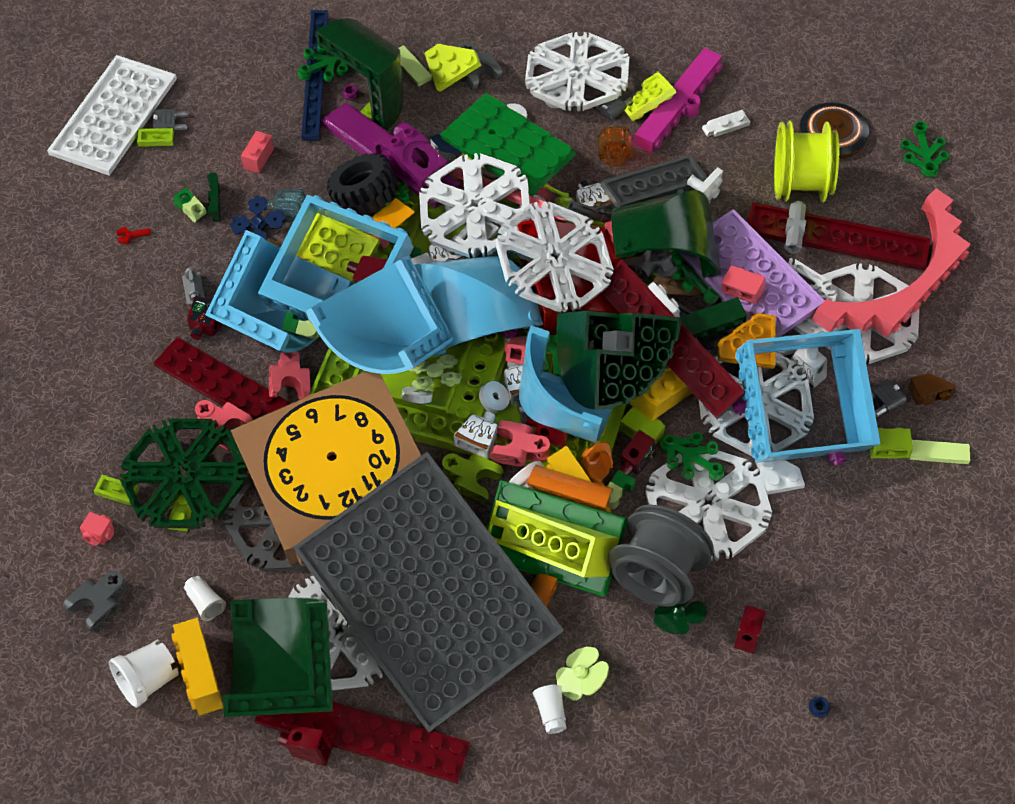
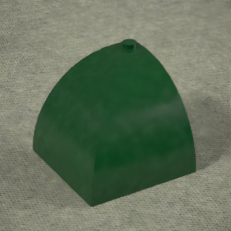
[316,18,404,131]
[611,190,721,278]
[223,598,333,717]

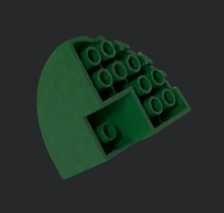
[556,311,681,409]

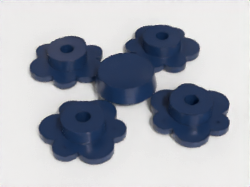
[230,195,286,241]

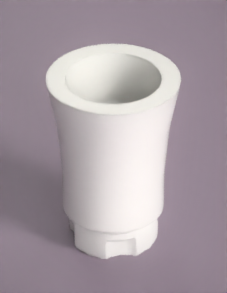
[184,576,226,621]
[533,685,566,734]

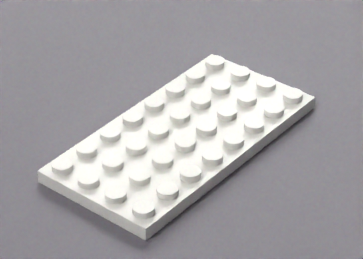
[47,55,177,176]

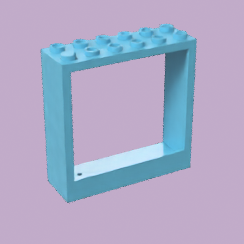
[258,195,414,321]
[736,329,880,463]

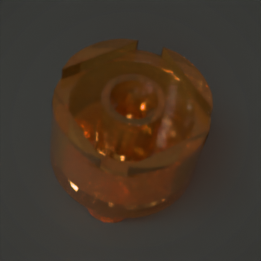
[597,126,633,166]

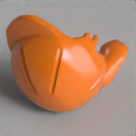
[580,441,613,486]

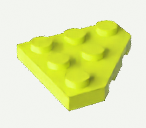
[424,44,481,92]
[625,72,676,121]

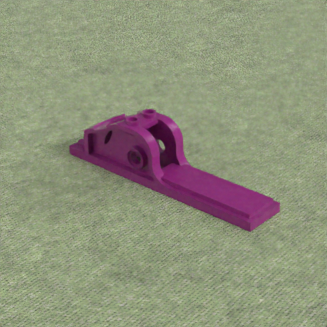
[320,102,462,209]

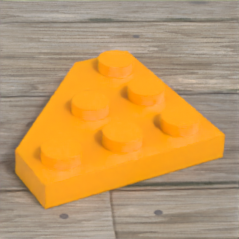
[718,313,776,369]

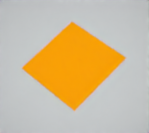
[372,198,415,229]

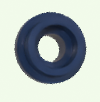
[808,696,830,718]

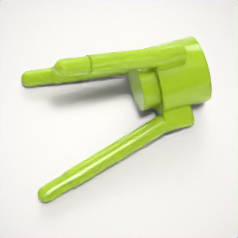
[543,184,573,209]

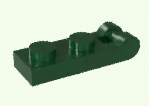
[207,173,220,222]

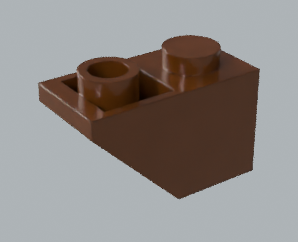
[908,373,956,405]

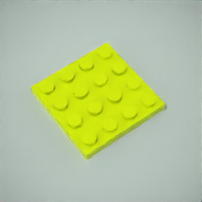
[296,213,381,285]

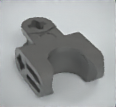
[460,42,502,90]
[625,250,677,279]
[64,571,127,632]

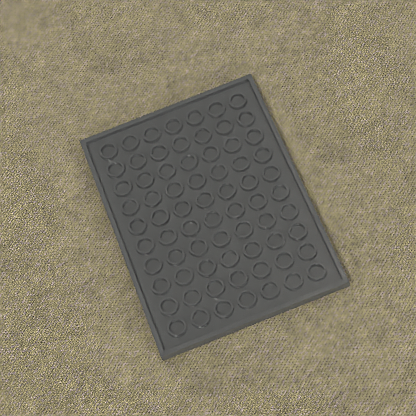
[293,452,564,732]

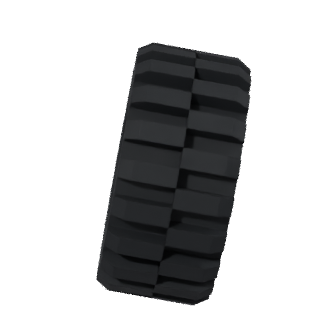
[327,153,398,216]

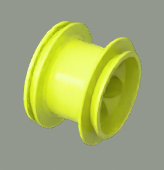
[774,120,839,203]

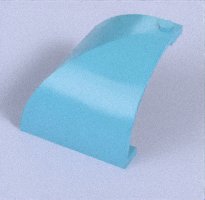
[205,230,353,353]
[306,255,454,374]
[414,256,543,357]
[519,325,612,443]

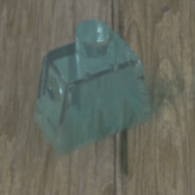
[266,189,306,222]

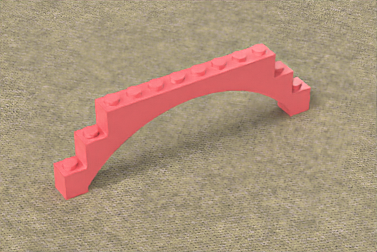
[812,188,971,338]

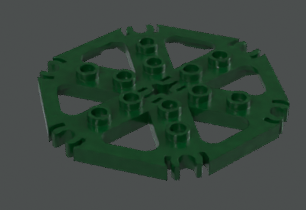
[119,419,247,528]

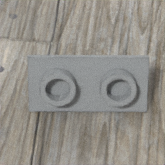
[182,267,205,306]

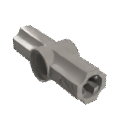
[785,201,806,254]

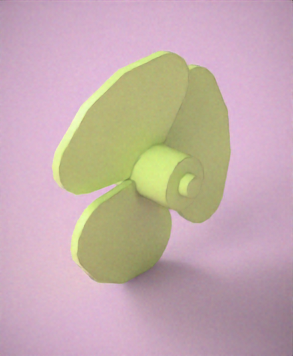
[556,647,609,701]

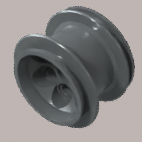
[608,505,714,607]

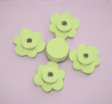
[409,355,462,391]

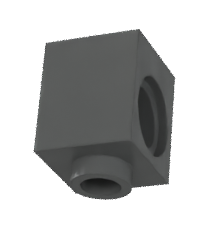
[603,331,633,352]

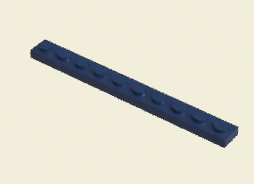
[301,10,328,141]

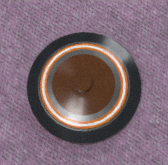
[799,102,869,159]

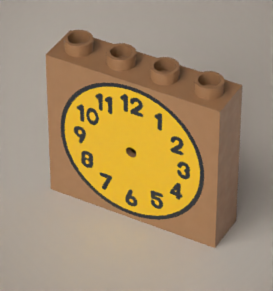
[231,371,421,566]

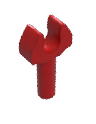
[116,227,151,245]

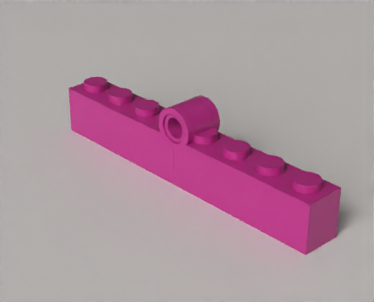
[634,48,723,153]

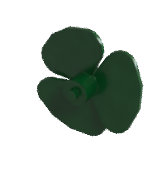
[653,601,707,635]

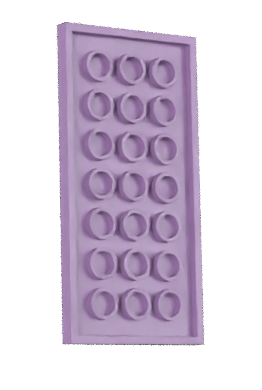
[676,209,825,337]

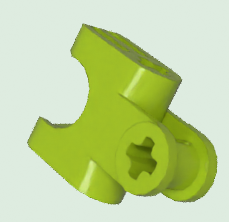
[442,453,504,504]

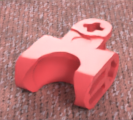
[269,351,310,400]
[195,400,253,452]
[489,420,550,467]

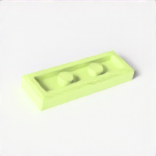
[399,45,432,87]
[910,440,970,464]

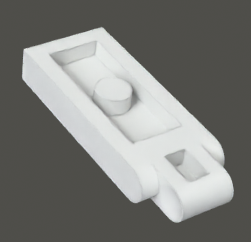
[702,110,750,137]

